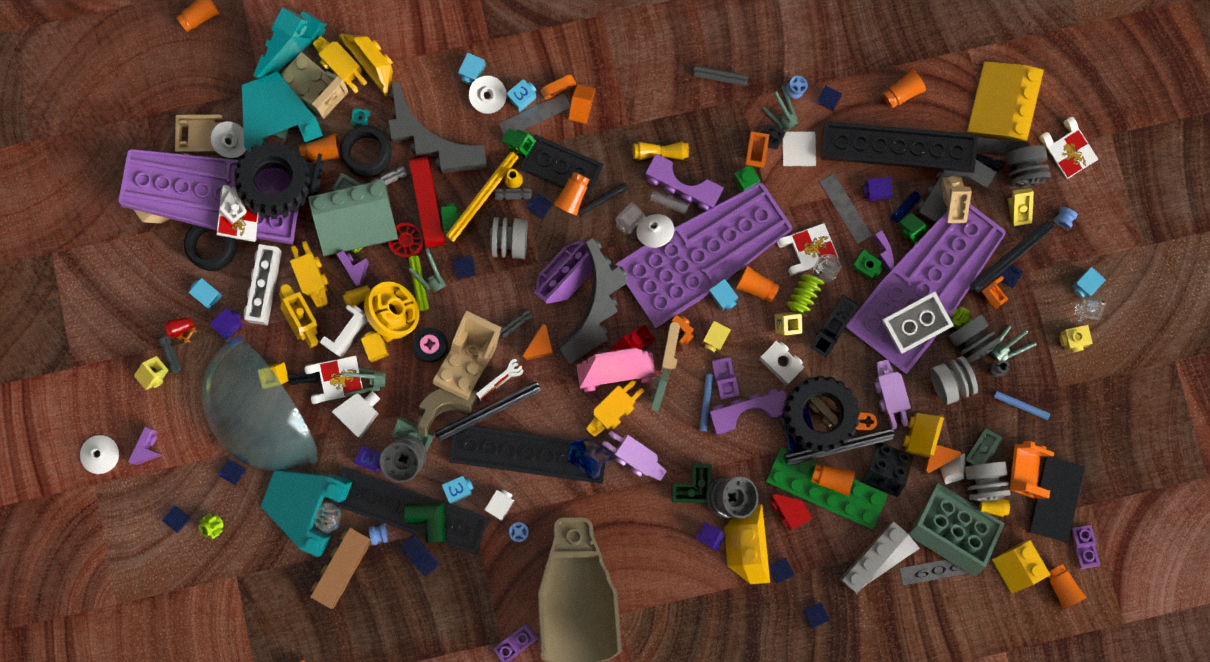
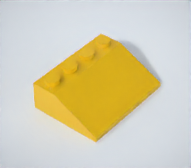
[967,61,1044,142]

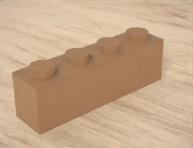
[310,528,371,609]

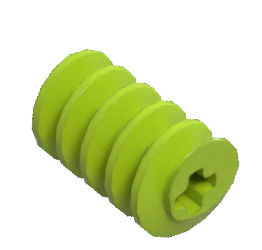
[787,274,825,317]

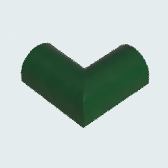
[671,464,712,503]
[404,502,446,543]

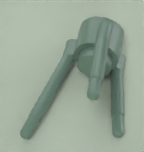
[762,85,799,131]
[409,248,447,293]
[990,325,1037,361]
[342,367,385,397]

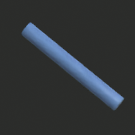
[699,374,713,432]
[993,391,1050,420]

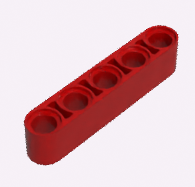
[409,155,445,248]

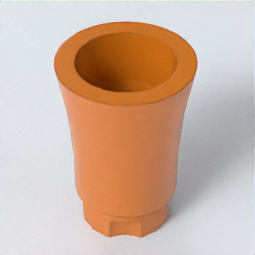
[177,0,220,32]
[882,69,926,108]
[299,133,341,162]
[553,172,590,216]
[735,265,779,302]
[811,464,855,497]
[1048,564,1087,610]

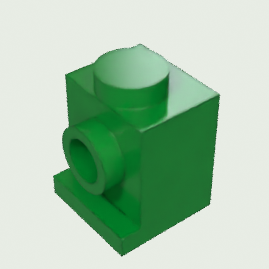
[502,128,536,157]
[441,203,464,233]
[899,213,928,247]
[851,250,883,280]

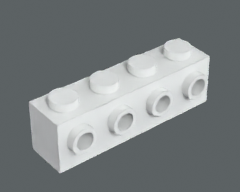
[244,244,282,326]

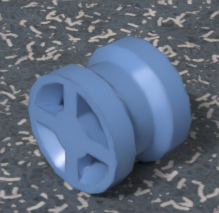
[785,76,808,99]
[1053,207,1078,229]
[509,522,529,542]
[369,523,389,545]

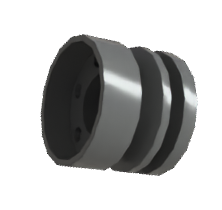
[1005,145,1051,188]
[948,314,1001,363]
[379,435,427,483]
[706,477,758,518]

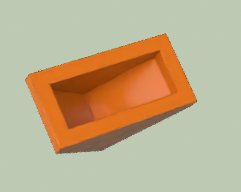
[568,84,596,125]
[745,131,769,168]
[523,324,553,361]
[923,445,962,475]

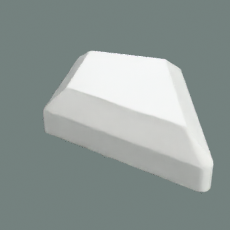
[219,187,247,225]
[940,453,966,484]

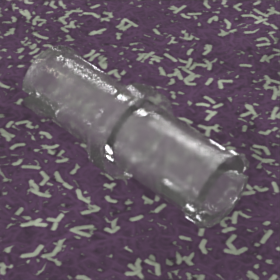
[650,190,689,215]

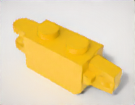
[313,36,367,93]
[290,241,329,308]
[279,284,318,348]
[586,379,644,437]

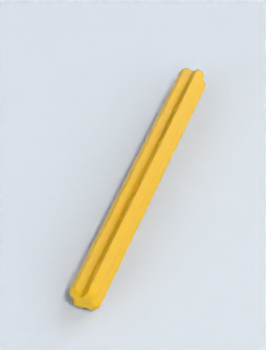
[446,152,518,241]

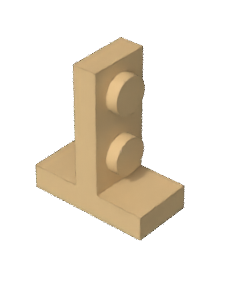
[941,176,972,223]
[808,396,839,428]

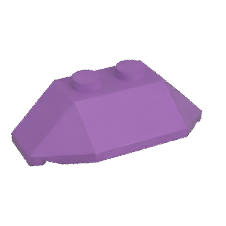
[534,237,592,304]

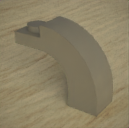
[416,388,478,437]

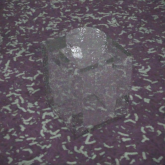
[616,202,645,234]

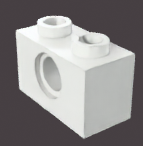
[759,341,804,386]

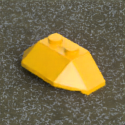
[339,34,393,98]
[724,504,770,584]

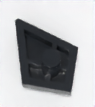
[760,124,786,149]

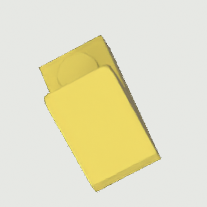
[1008,188,1034,226]

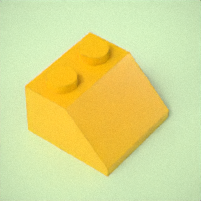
[903,413,944,458]
[991,540,1050,594]

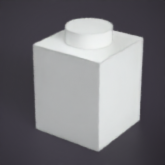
[485,489,514,520]

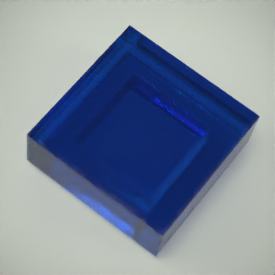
[817,85,842,111]
[527,193,553,220]
[453,256,476,279]
[996,264,1024,288]
[219,459,247,486]
[162,505,191,533]
[769,558,794,584]
[803,602,830,629]

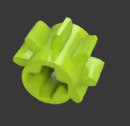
[950,306,972,330]
[198,513,223,539]

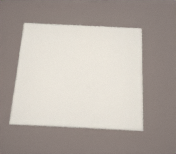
[783,132,816,166]

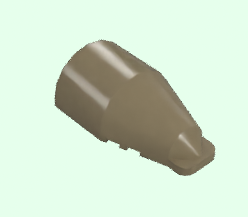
[537,518,622,662]

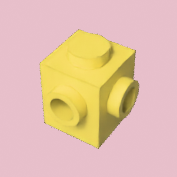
[1060,325,1093,353]
[134,356,169,390]

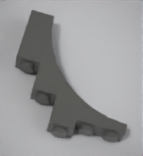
[386,82,487,174]
[556,236,628,364]

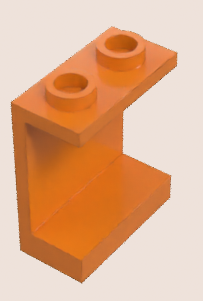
[1010,441,1054,498]

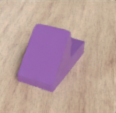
[337,250,369,288]
[128,427,162,465]

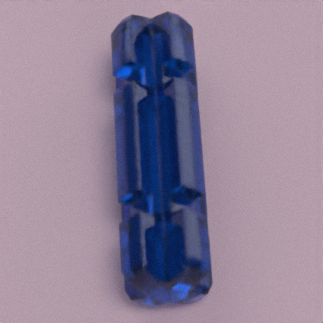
[891,191,921,223]

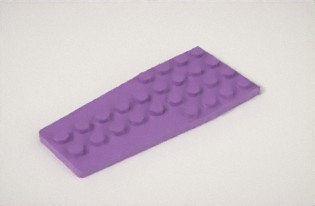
[119,149,299,245]
[616,183,792,329]
[846,204,1006,374]

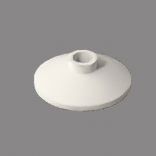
[469,76,506,114]
[210,121,246,159]
[636,214,674,248]
[80,435,119,474]

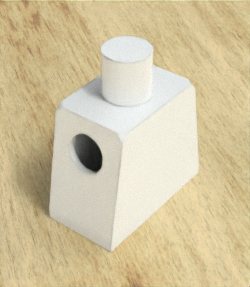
[332,391,380,439]

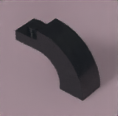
[810,295,859,358]

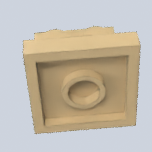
[281,52,349,119]
[432,311,502,400]

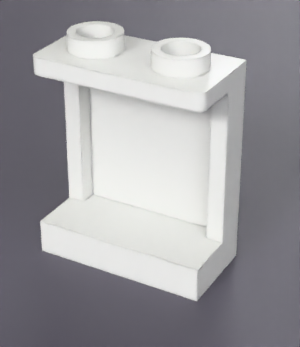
[320,305,368,358]

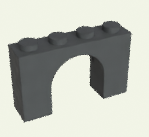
[916,160,997,226]

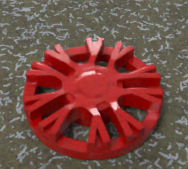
[388,223,424,258]

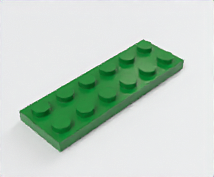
[765,447,888,530]

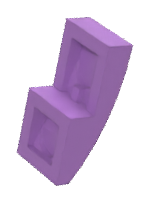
[873,230,894,273]
[711,356,739,400]

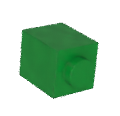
[733,165,760,192]

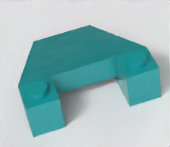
[253,8,327,78]
[242,72,324,152]
[261,470,352,557]

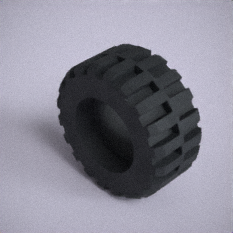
[234,142,310,219]
[782,376,860,452]

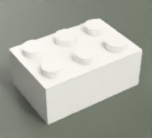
[881,292,954,354]

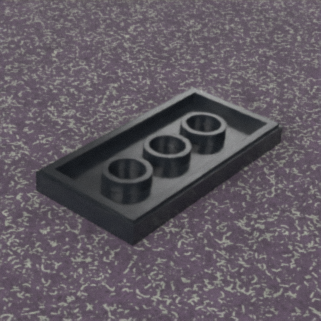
[519,135,604,199]
[1029,457,1085,542]

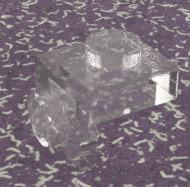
[1074,296,1106,322]

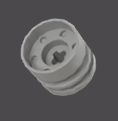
[490,217,527,259]
[930,356,978,405]
[964,462,1011,502]

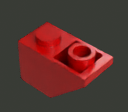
[610,325,656,352]
[770,494,812,530]

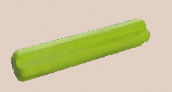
[409,256,429,311]

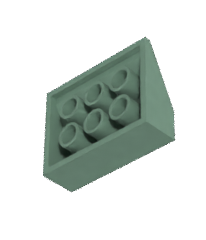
[308,180,398,256]
[908,483,1005,577]

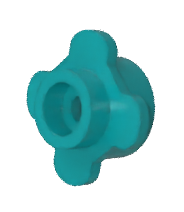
[350,108,370,126]

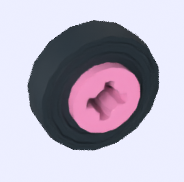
[413,328,448,362]

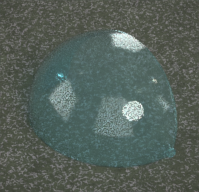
[201,336,318,472]

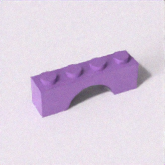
[645,154,724,211]
[709,388,787,436]

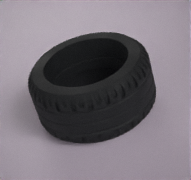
[340,125,391,177]
[184,225,237,271]

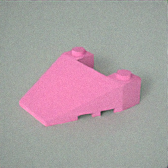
[576,348,656,392]

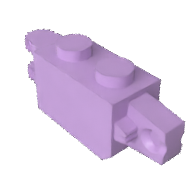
[874,360,911,429]
[602,431,666,480]

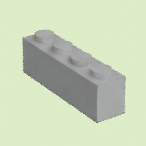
[839,521,920,594]

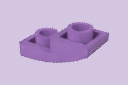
[1071,525,1100,569]
[493,623,538,662]

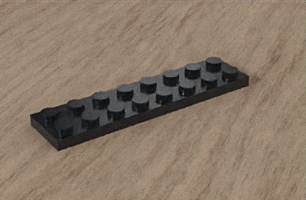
[821,121,978,173]
[449,426,607,484]
[329,467,490,555]

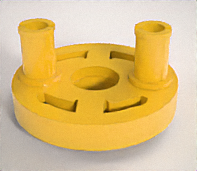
[364,282,419,342]

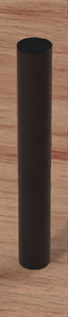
[578,183,629,216]

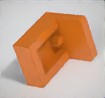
[982,276,1008,309]
[671,315,694,346]

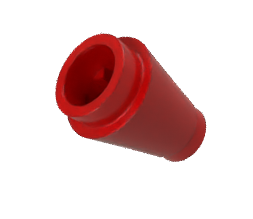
[164,317,195,338]

